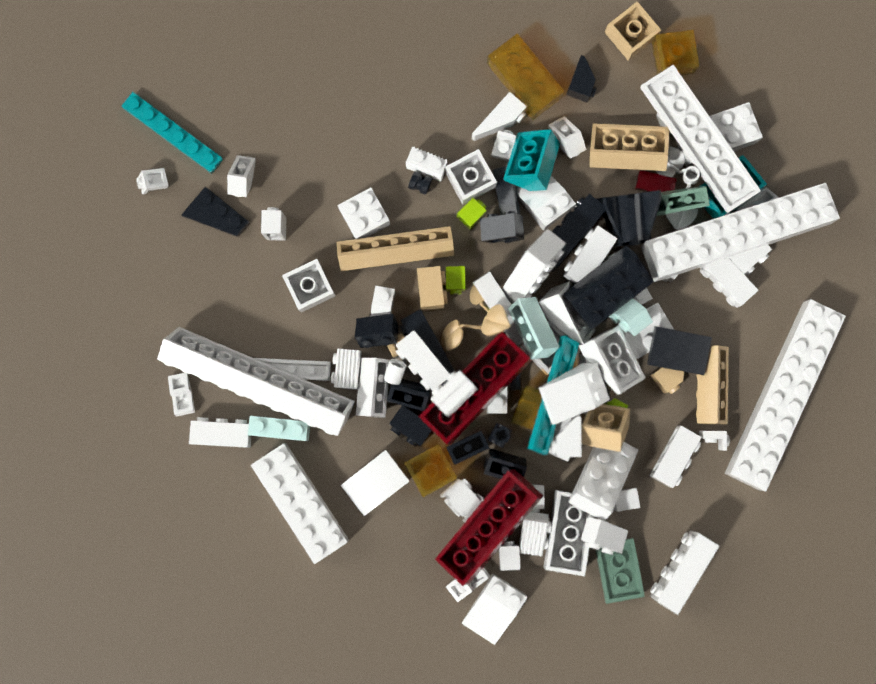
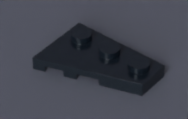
[181,187,250,237]

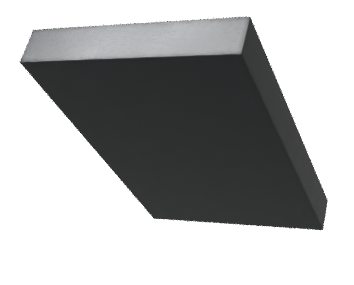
[647,326,712,375]

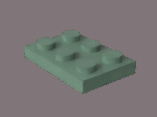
[595,538,645,604]

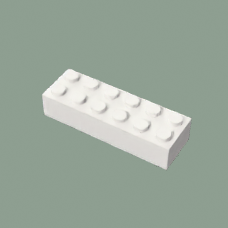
[251,443,349,564]

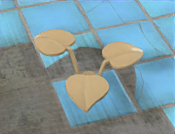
[441,285,511,352]

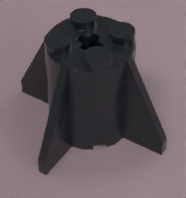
[596,190,662,247]

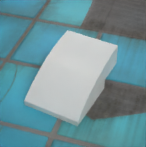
[341,450,410,516]

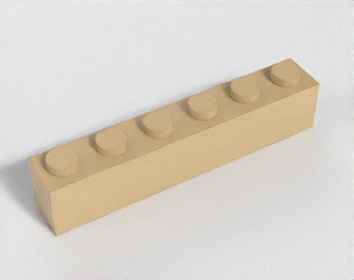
[336,226,454,271]

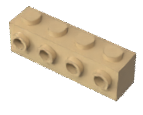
[696,345,729,424]

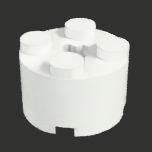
[440,479,484,523]

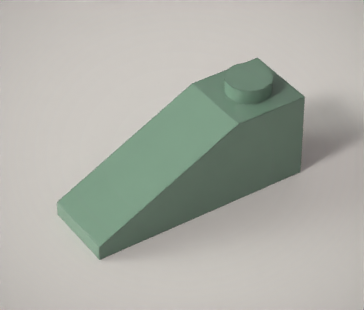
[656,186,710,216]

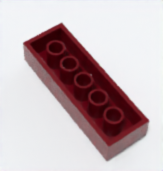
[419,332,532,445]
[435,469,544,587]

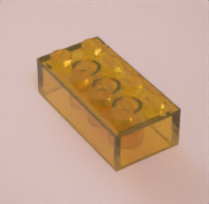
[487,33,564,120]

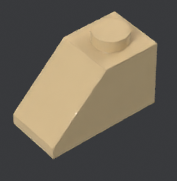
[650,367,684,394]

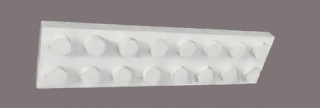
[640,65,761,213]

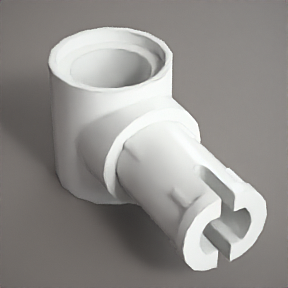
[384,356,407,385]

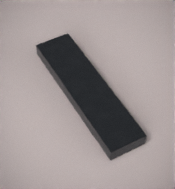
[493,166,524,244]

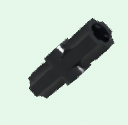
[488,423,512,448]

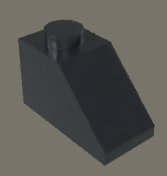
[566,55,597,102]

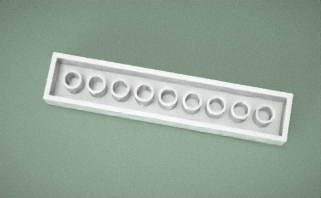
[641,183,840,282]
[724,299,846,491]
[158,327,355,436]

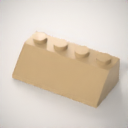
[590,124,669,171]

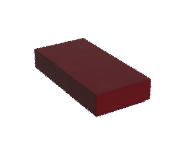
[635,170,677,192]

